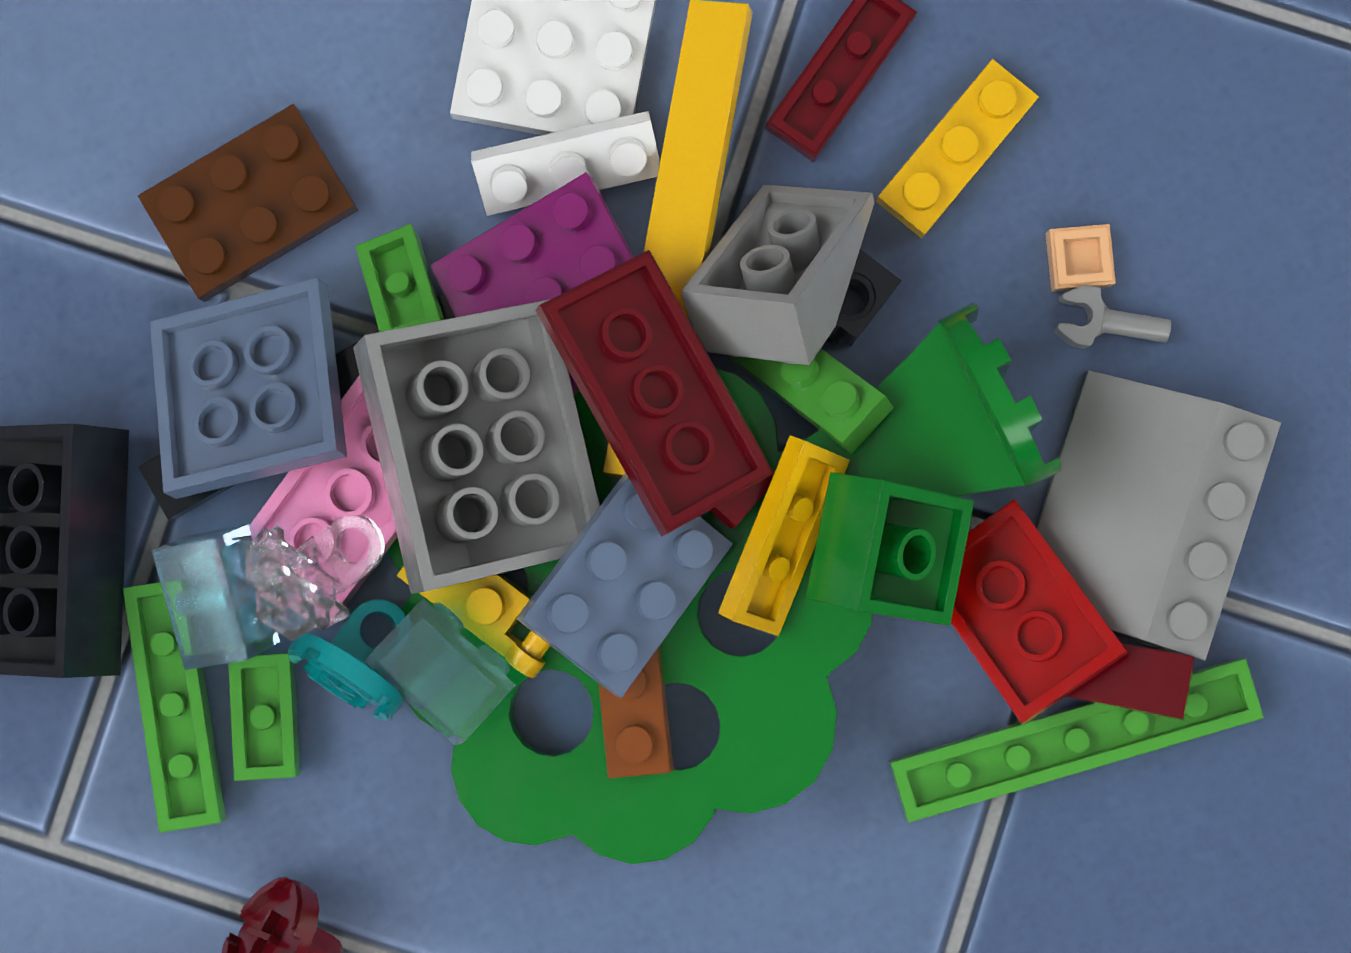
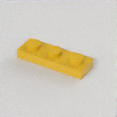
[876,59,1039,239]
[718,435,850,636]

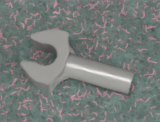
[1053,285,1171,349]

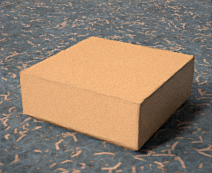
[1045,224,1116,292]

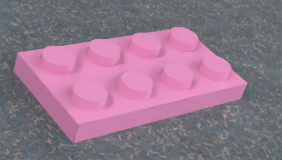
[230,375,397,628]

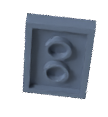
[516,472,733,698]

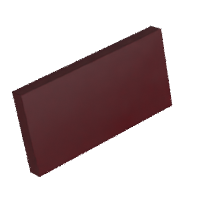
[535,250,774,537]

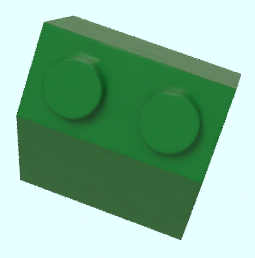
[806,472,974,626]

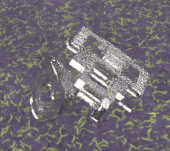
[245,515,385,641]

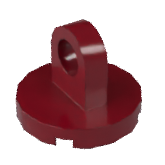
[222,877,343,953]

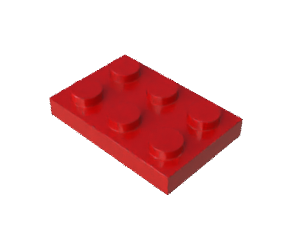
[951,499,1128,725]

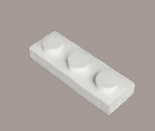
[471,111,660,216]

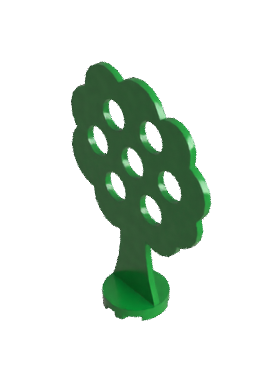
[388,302,1062,864]

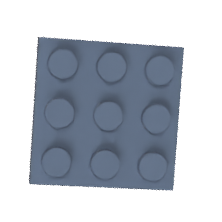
[150,277,347,499]

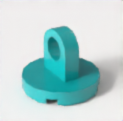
[287,599,409,721]

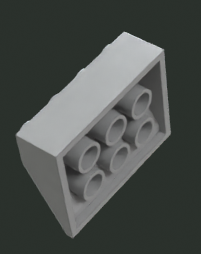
[353,299,600,594]
[1035,370,1281,661]

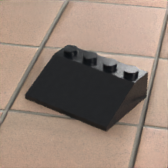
[0,424,129,678]

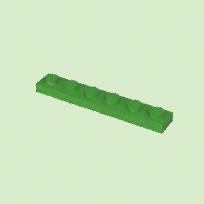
[888,657,1264,823]

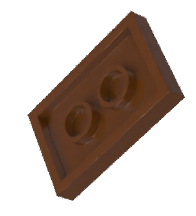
[138,104,359,302]

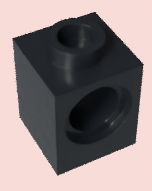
[826,249,902,346]

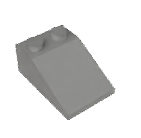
[681,184,874,365]

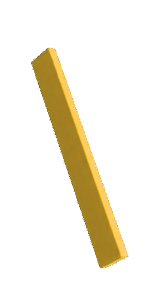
[603,0,753,478]

